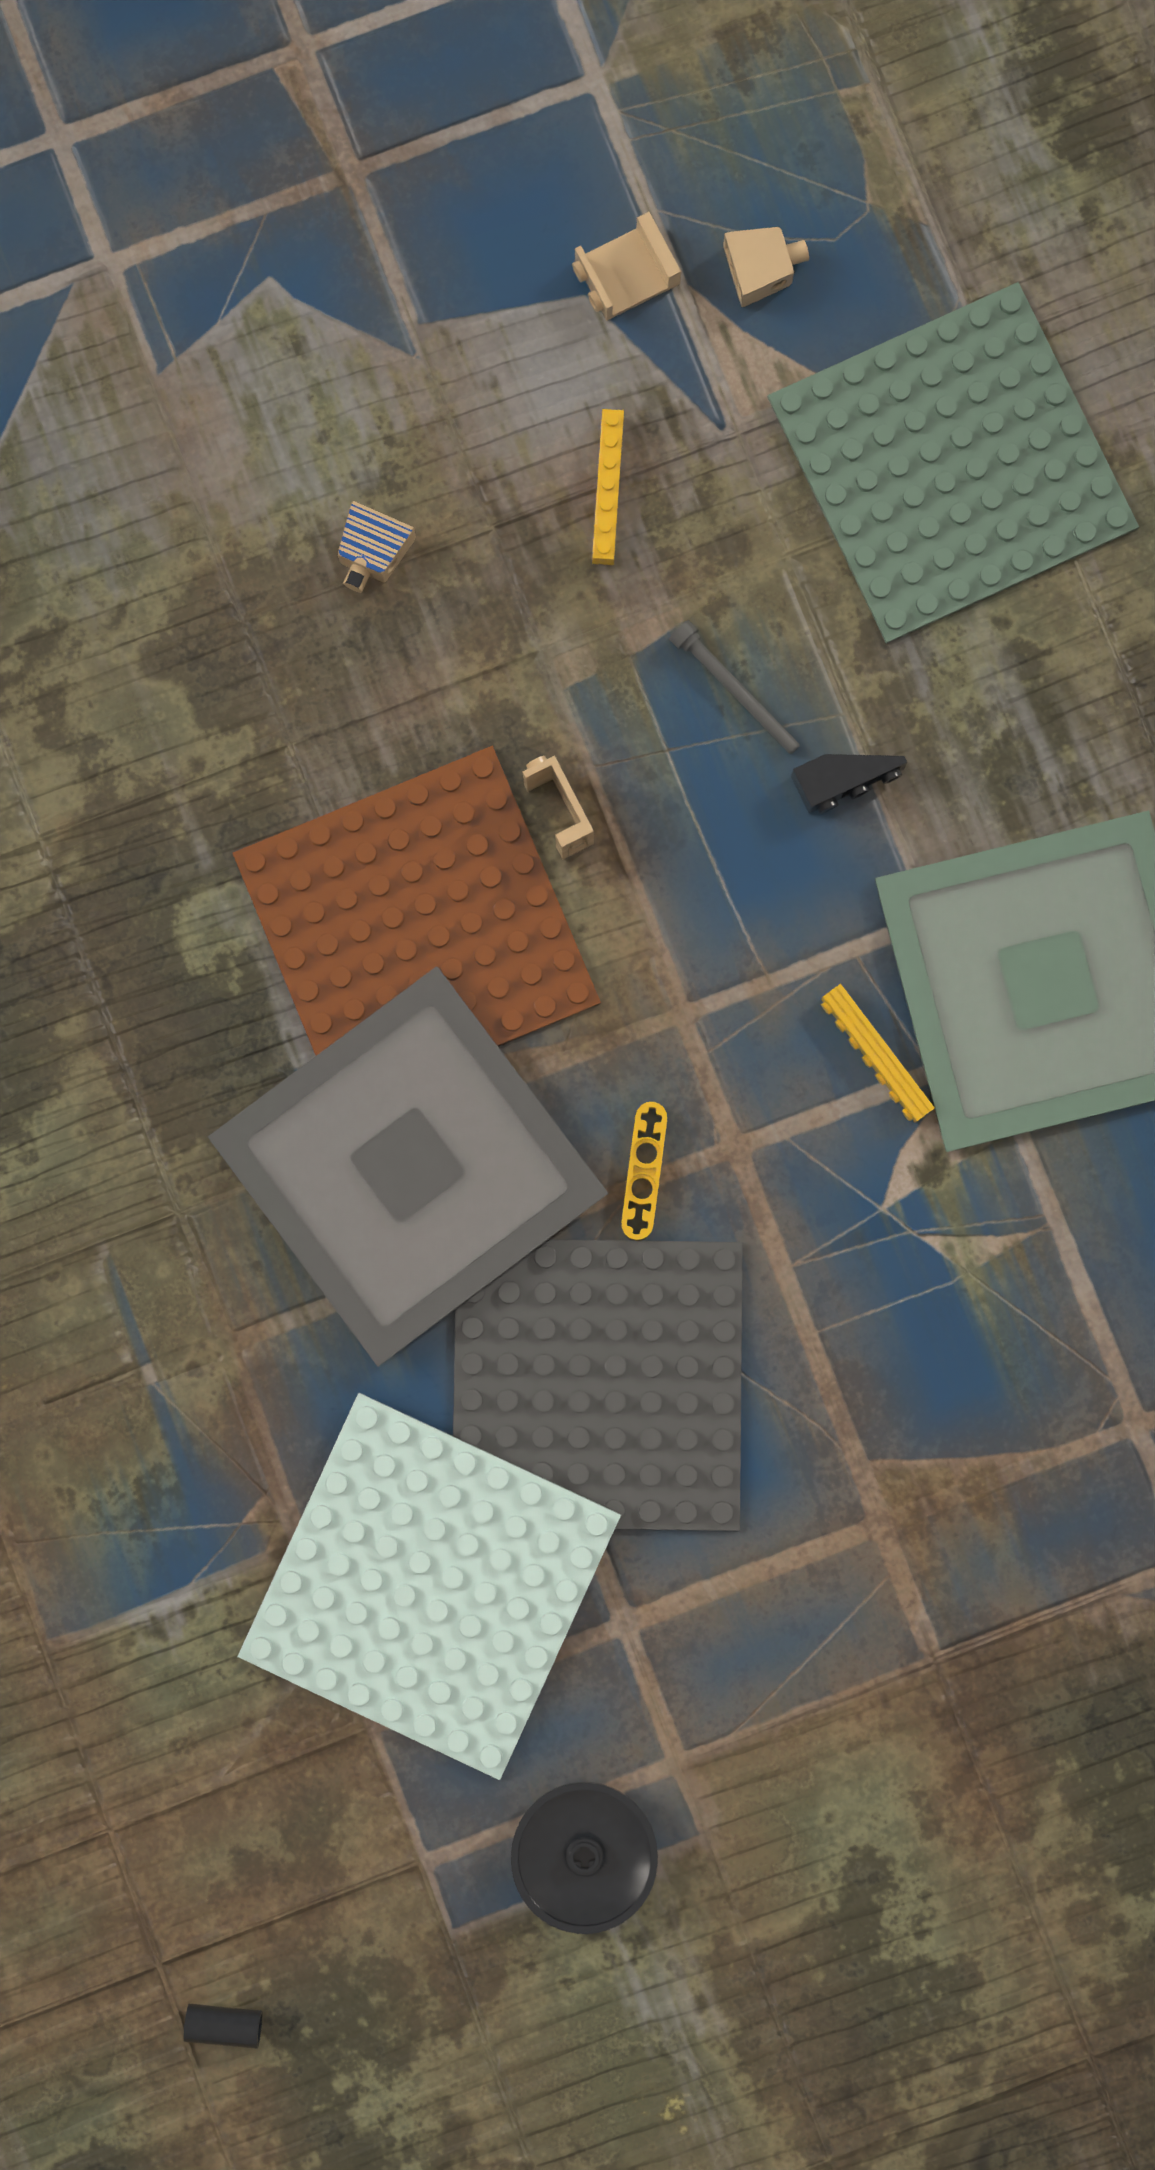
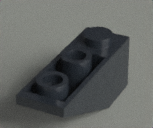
[791,754,907,814]

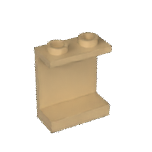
[572,212,681,321]
[523,755,594,860]

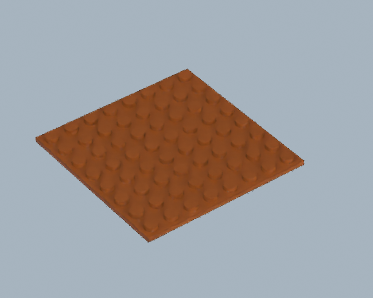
[233,745,601,1056]

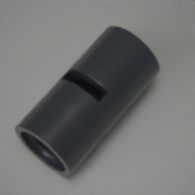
[184,2003,263,2049]

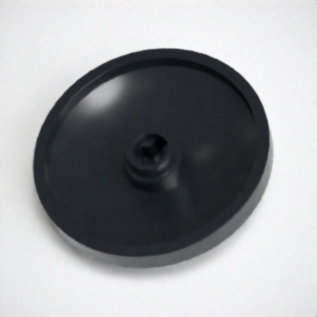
[511,1782,658,1934]

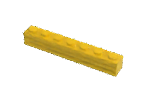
[592,409,624,565]
[821,983,935,1123]

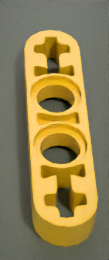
[621,1102,667,1241]

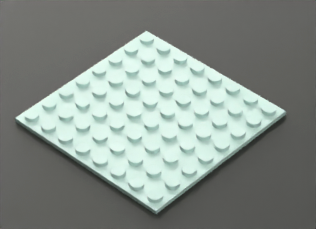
[237,1393,621,1780]

